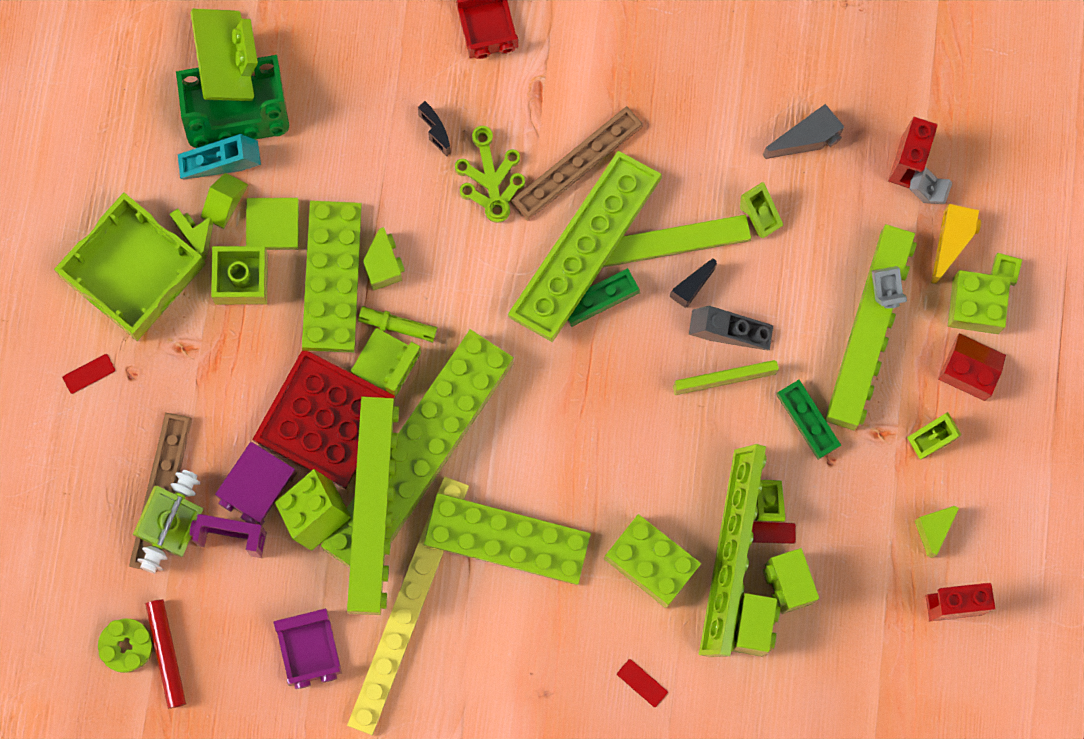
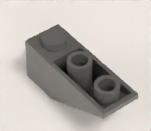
[689,306,773,351]

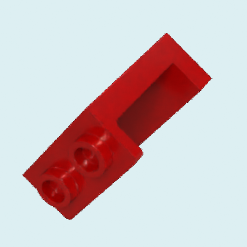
[456,0,519,59]
[888,116,938,188]
[925,583,996,622]

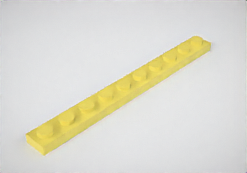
[347,476,469,736]

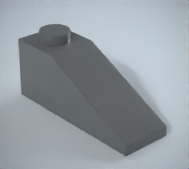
[763,104,844,159]

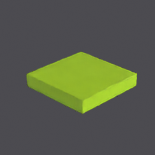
[246,198,299,250]

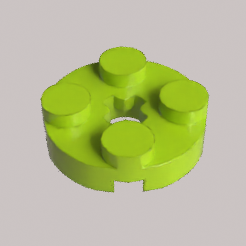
[98,618,153,673]

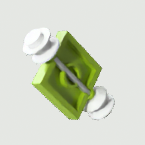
[133,470,204,574]

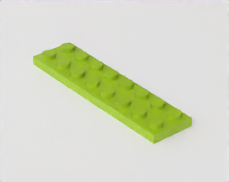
[508,151,662,343]
[699,444,767,657]

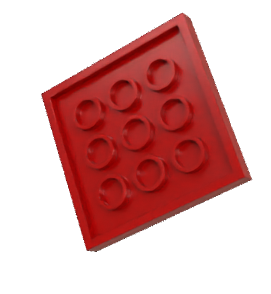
[252,351,396,489]

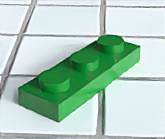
[567,268,640,327]
[776,380,841,460]

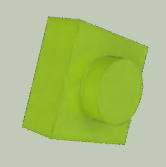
[991,253,1022,286]

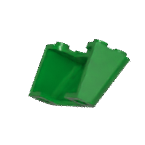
[176,55,290,148]

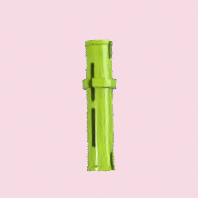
[358,306,438,343]

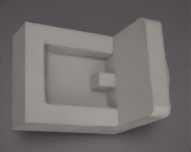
[909,167,952,204]
[872,266,907,308]

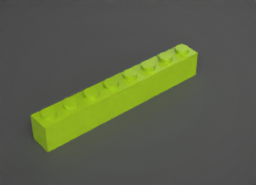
[825,224,917,431]
[347,397,399,615]

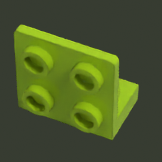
[351,328,421,397]

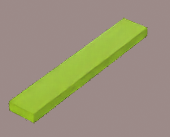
[602,214,751,268]

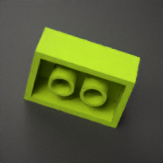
[604,514,701,608]

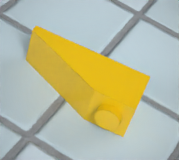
[931,204,982,284]

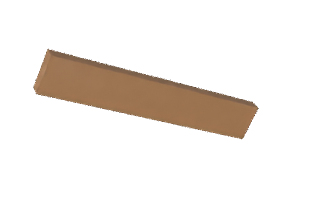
[511,106,643,221]
[129,412,192,572]

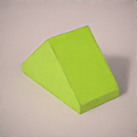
[201,173,248,229]
[907,412,962,460]
[915,506,959,558]

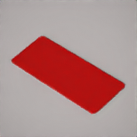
[62,354,115,394]
[752,522,796,544]
[617,659,668,707]

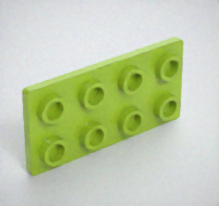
[190,8,258,101]

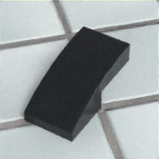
[418,101,450,156]

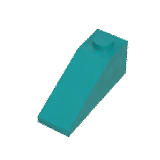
[177,134,261,180]

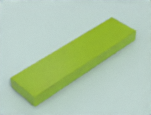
[673,360,779,395]

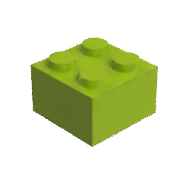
[211,246,268,305]
[948,270,1010,334]
[275,469,351,551]
[763,548,819,614]
[733,593,780,657]

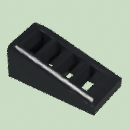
[670,258,717,308]

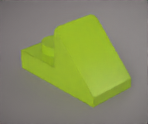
[740,182,784,238]
[170,209,213,260]
[754,480,786,522]

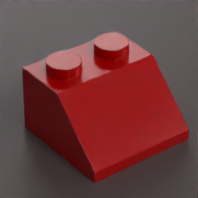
[938,333,1006,401]

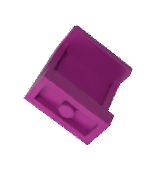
[215,441,297,525]
[190,514,267,558]
[273,608,342,689]

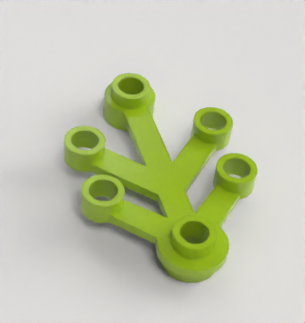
[455,126,525,223]

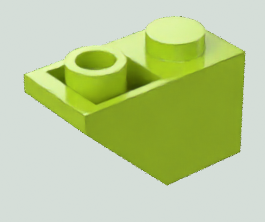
[363,227,405,291]

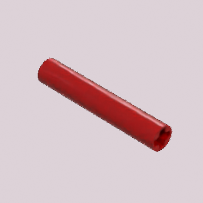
[145,599,186,709]

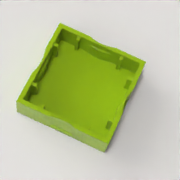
[54,192,206,341]

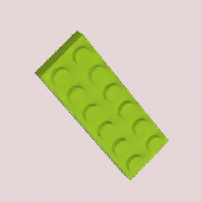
[302,200,362,353]
[424,493,591,585]

